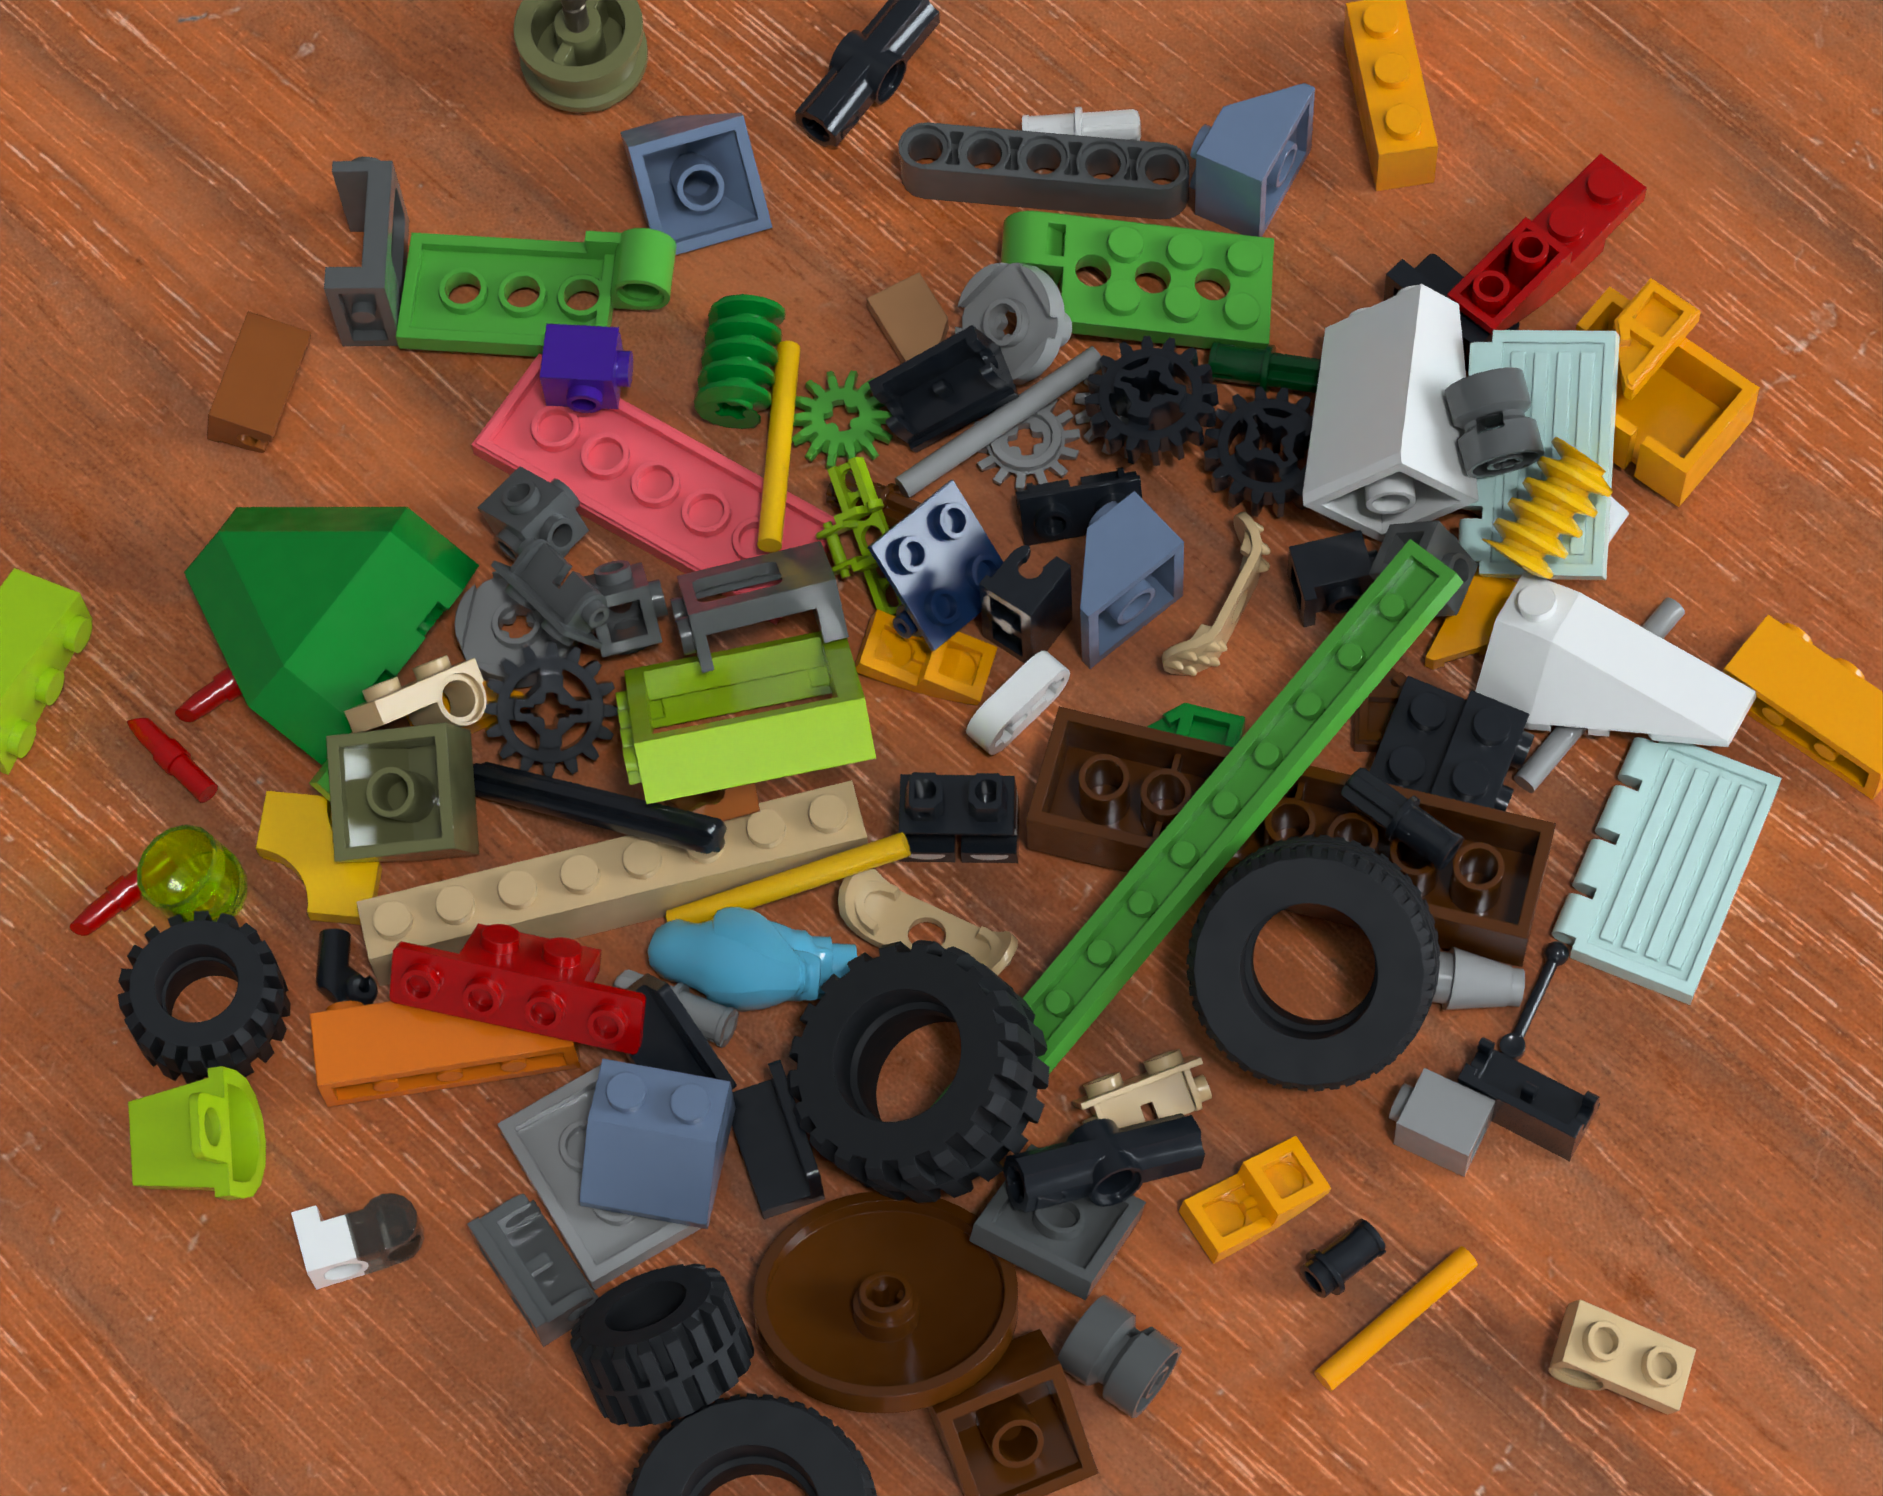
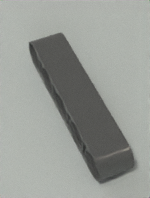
[898,122,1189,220]

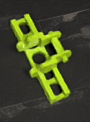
[815,457,902,615]

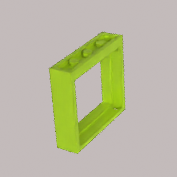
[615,631,876,804]

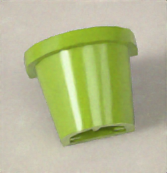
[128,1066,266,1201]

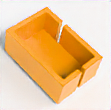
[1576,286,1760,507]

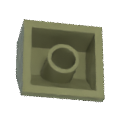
[326,722,479,863]

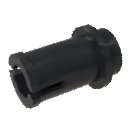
[1300,1219,1386,1298]

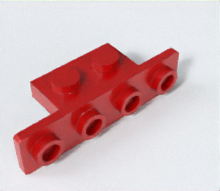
[389,923,646,1054]

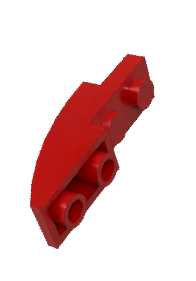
[1447,153,1647,336]

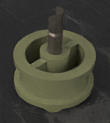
[514,0,648,113]

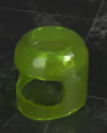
[137,824,248,922]

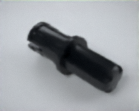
[1341,768,1464,871]

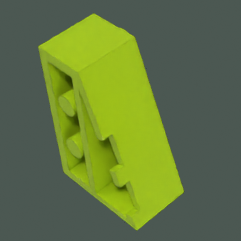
[0,568,92,775]

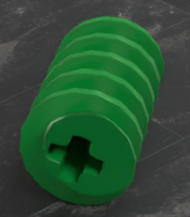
[694,294,786,429]

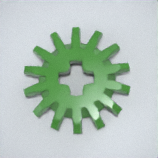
[792,370,893,468]

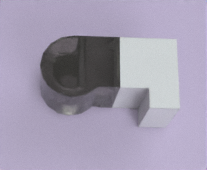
[291,1193,424,1290]

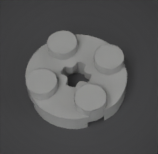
[955,263,1072,385]
[455,566,579,688]

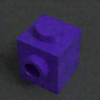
[539,323,633,413]

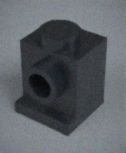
[1287,530,1378,627]

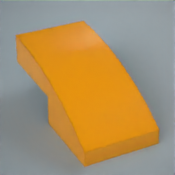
[855,609,998,705]
[1179,1136,1331,1264]

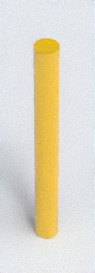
[757,341,801,553]
[666,832,911,923]

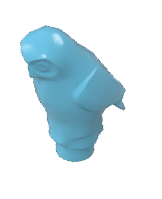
[648,907,857,1012]

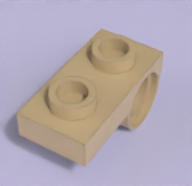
[344,655,487,733]
[1548,1299,1696,1415]

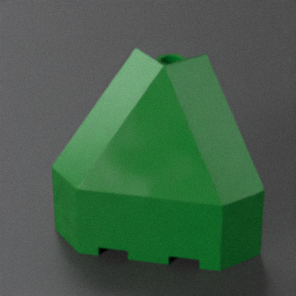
[184,507,479,765]

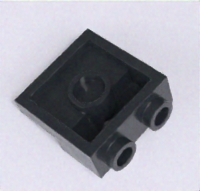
[1369,676,1535,811]

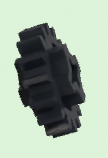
[1084,336,1219,466]
[1204,387,1313,517]
[484,640,618,777]

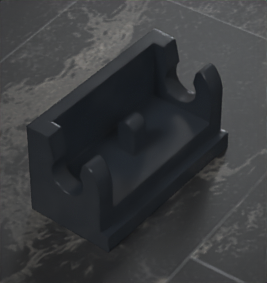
[868,325,1019,453]
[979,545,1073,663]
[1457,1037,1600,1162]

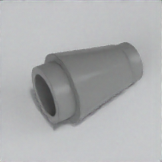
[1432,947,1525,1010]

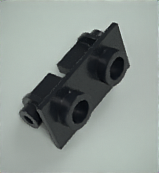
[1015,467,1142,546]

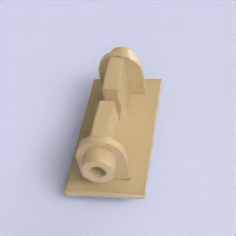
[1072,1049,1212,1128]

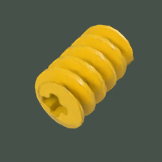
[1481,437,1613,579]

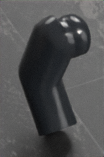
[316,929,378,1005]

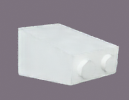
[1302,284,1479,542]

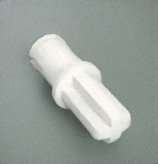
[1022,107,1141,141]

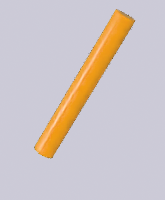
[1314,1246,1478,1392]

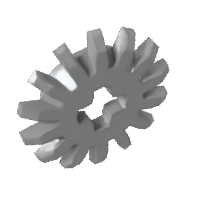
[974,399,1080,491]

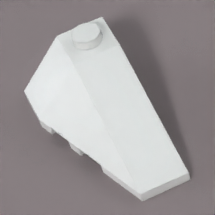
[1475,571,1756,747]

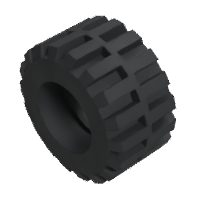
[118,911,290,1084]
[570,1264,754,1427]

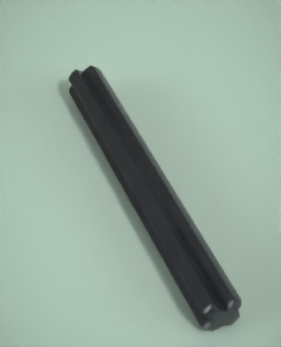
[473,762,727,854]

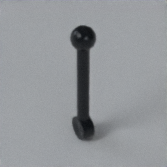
[1499,941,1569,1061]

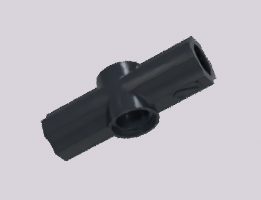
[795,0,940,147]
[1003,1113,1205,1213]

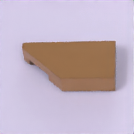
[867,272,949,363]

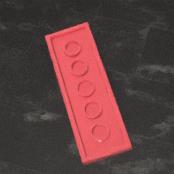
[471,353,840,625]

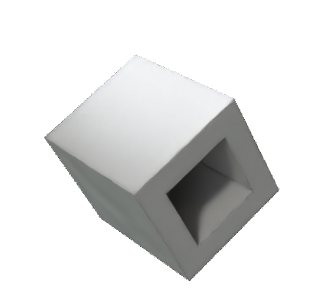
[1389,1068,1496,1177]

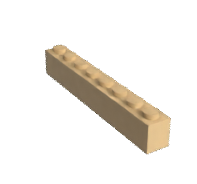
[356,780,868,986]

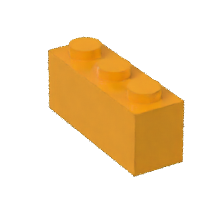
[1343,0,1438,191]
[1723,615,1883,800]

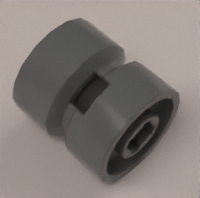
[1445,367,1545,478]
[1058,1295,1182,1418]

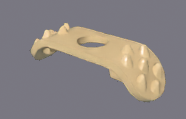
[1162,512,1271,676]
[838,869,1018,976]

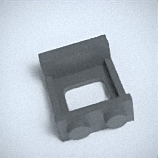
[324,157,410,346]
[670,541,849,673]

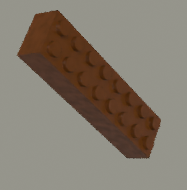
[1026,706,1556,967]

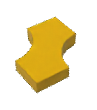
[256,791,382,925]

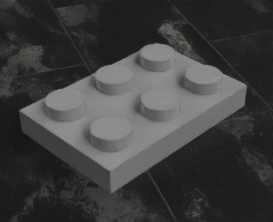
[497,1065,701,1290]

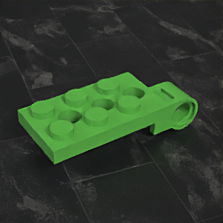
[1001,211,1274,349]
[396,228,677,357]

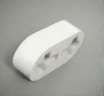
[966,651,1070,755]

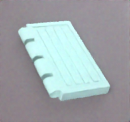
[1458,330,1620,581]
[1551,737,1782,1005]

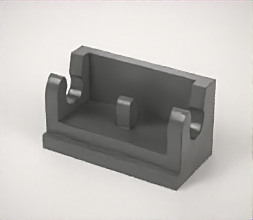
[467,1194,599,1347]

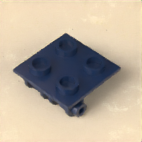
[867,480,1004,651]

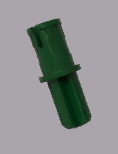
[1208,341,1321,393]

